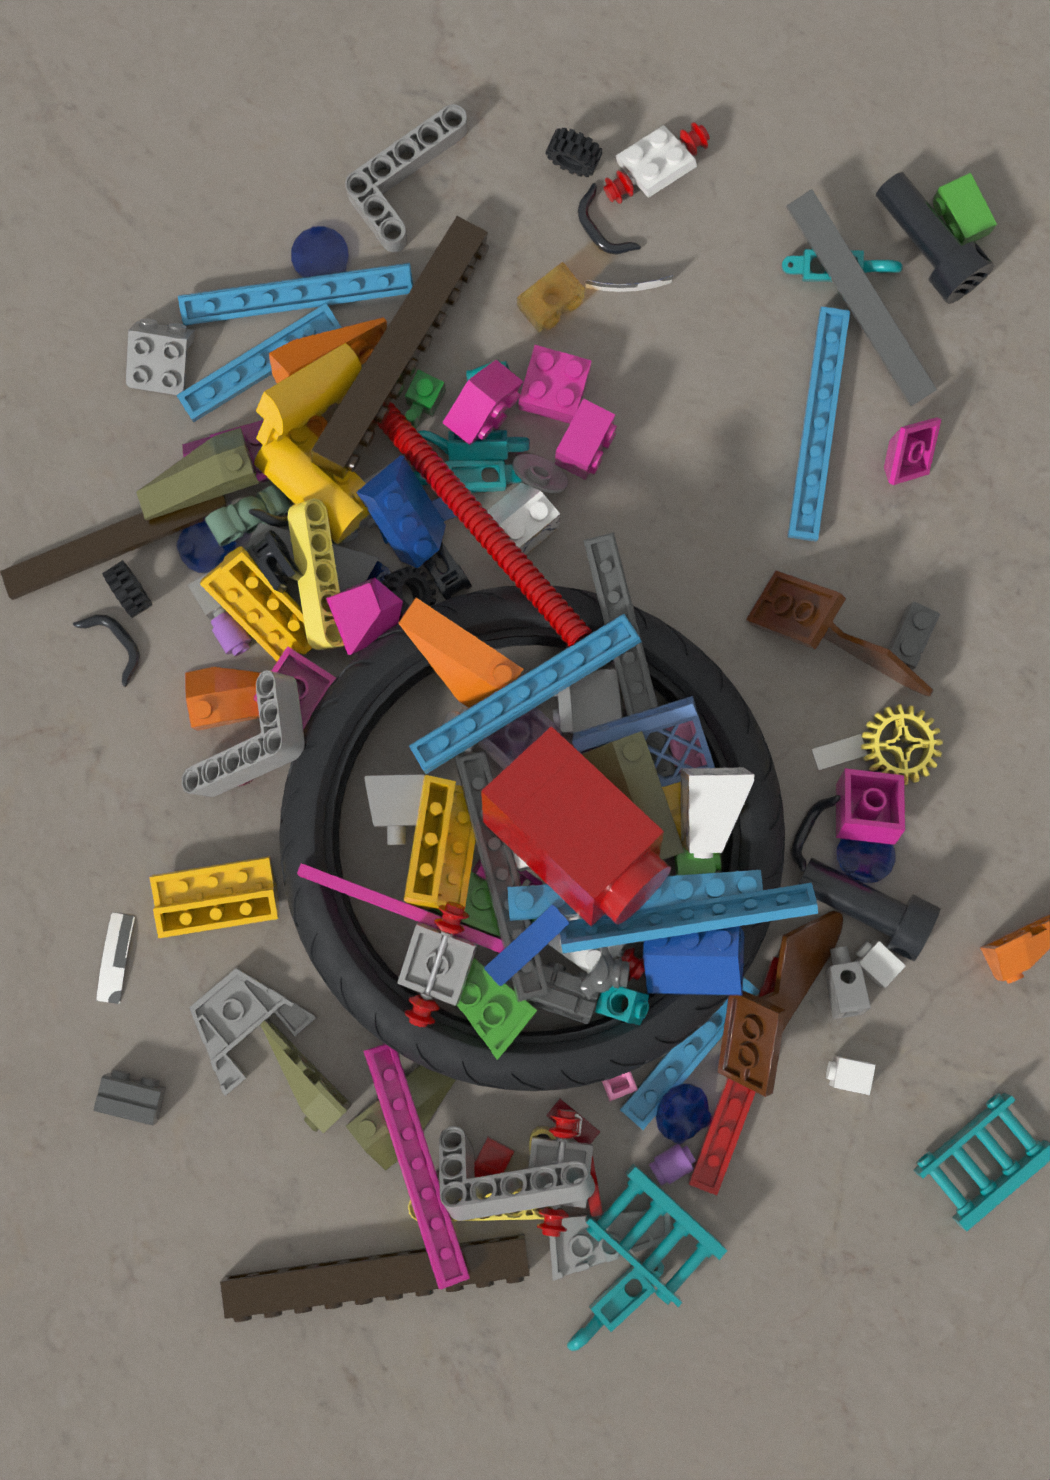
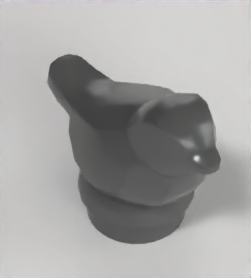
[580,947,630,1000]

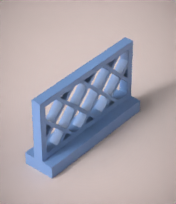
[572,696,715,787]

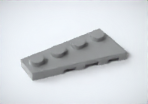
[549,1209,671,1281]

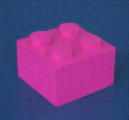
[519,345,592,424]
[443,360,523,445]
[555,398,617,480]
[253,646,336,730]
[836,768,905,845]

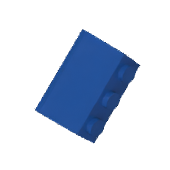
[357,455,446,568]
[643,926,744,996]

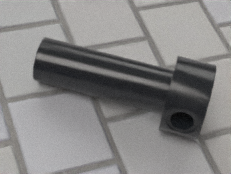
[876,172,995,304]
[798,857,941,962]

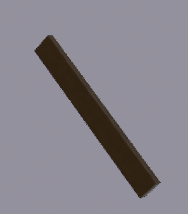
[0,495,228,600]

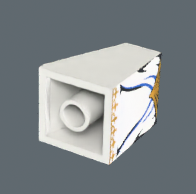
[487,482,560,555]
[681,767,754,858]

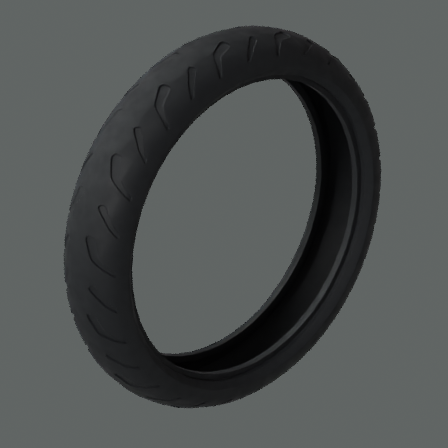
[279,586,785,1091]

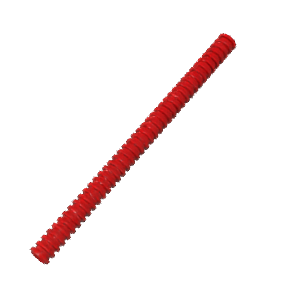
[377,402,592,647]

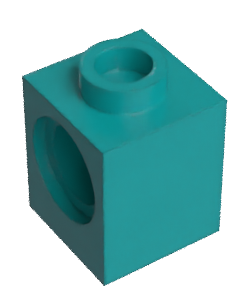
[595,986,649,1025]

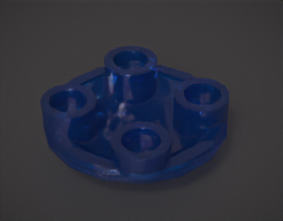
[291,226,349,277]
[176,521,236,573]
[837,839,896,883]
[656,1084,712,1144]

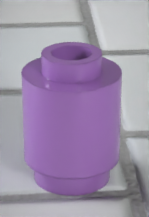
[210,611,252,657]
[649,1143,696,1186]

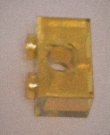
[517,262,585,333]

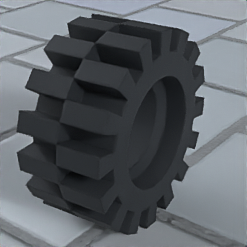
[545,128,603,177]
[102,560,153,618]
[381,566,436,621]

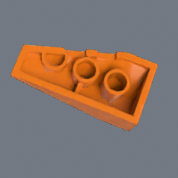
[269,317,387,383]
[398,597,523,708]
[185,667,262,731]
[980,914,1050,984]

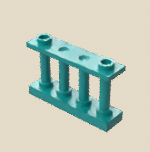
[913,1093,1050,1232]
[585,1163,727,1307]

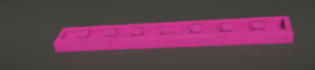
[297,863,504,953]
[364,1044,470,1289]

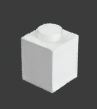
[854,940,906,988]
[826,1055,875,1095]

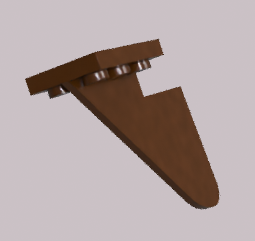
[746,570,933,697]
[717,910,843,1097]

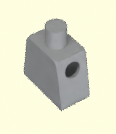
[365,774,425,845]
[825,946,871,1020]

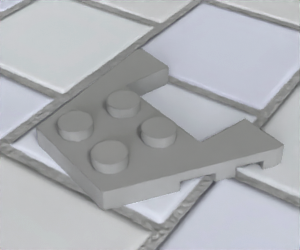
[189,968,317,1096]

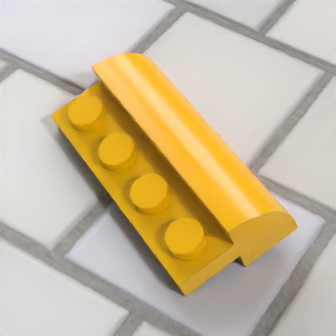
[256,343,362,446]
[254,425,370,544]
[200,546,312,661]
[404,775,475,911]
[149,856,279,938]

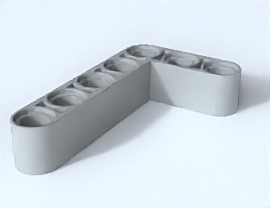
[345,104,467,252]
[182,670,305,797]
[439,1126,595,1221]

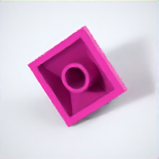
[884,417,942,485]
[326,578,403,655]

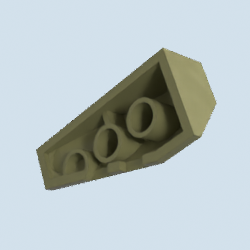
[136,428,259,521]
[582,731,684,860]
[260,1018,352,1134]
[346,1065,456,1171]

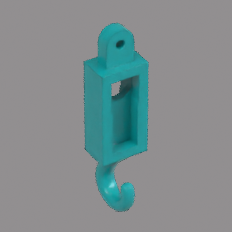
[781,249,903,282]
[418,430,530,461]
[414,459,523,493]
[567,1262,664,1351]

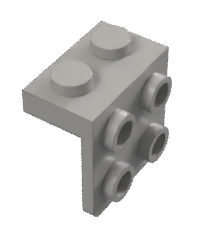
[126,319,195,395]
[553,669,622,736]

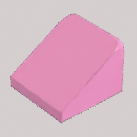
[602,1071,638,1101]

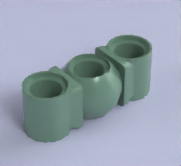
[205,484,292,546]

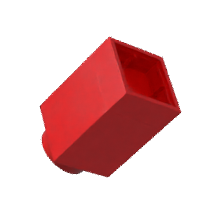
[481,726,671,926]

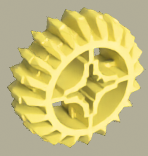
[861,704,943,785]

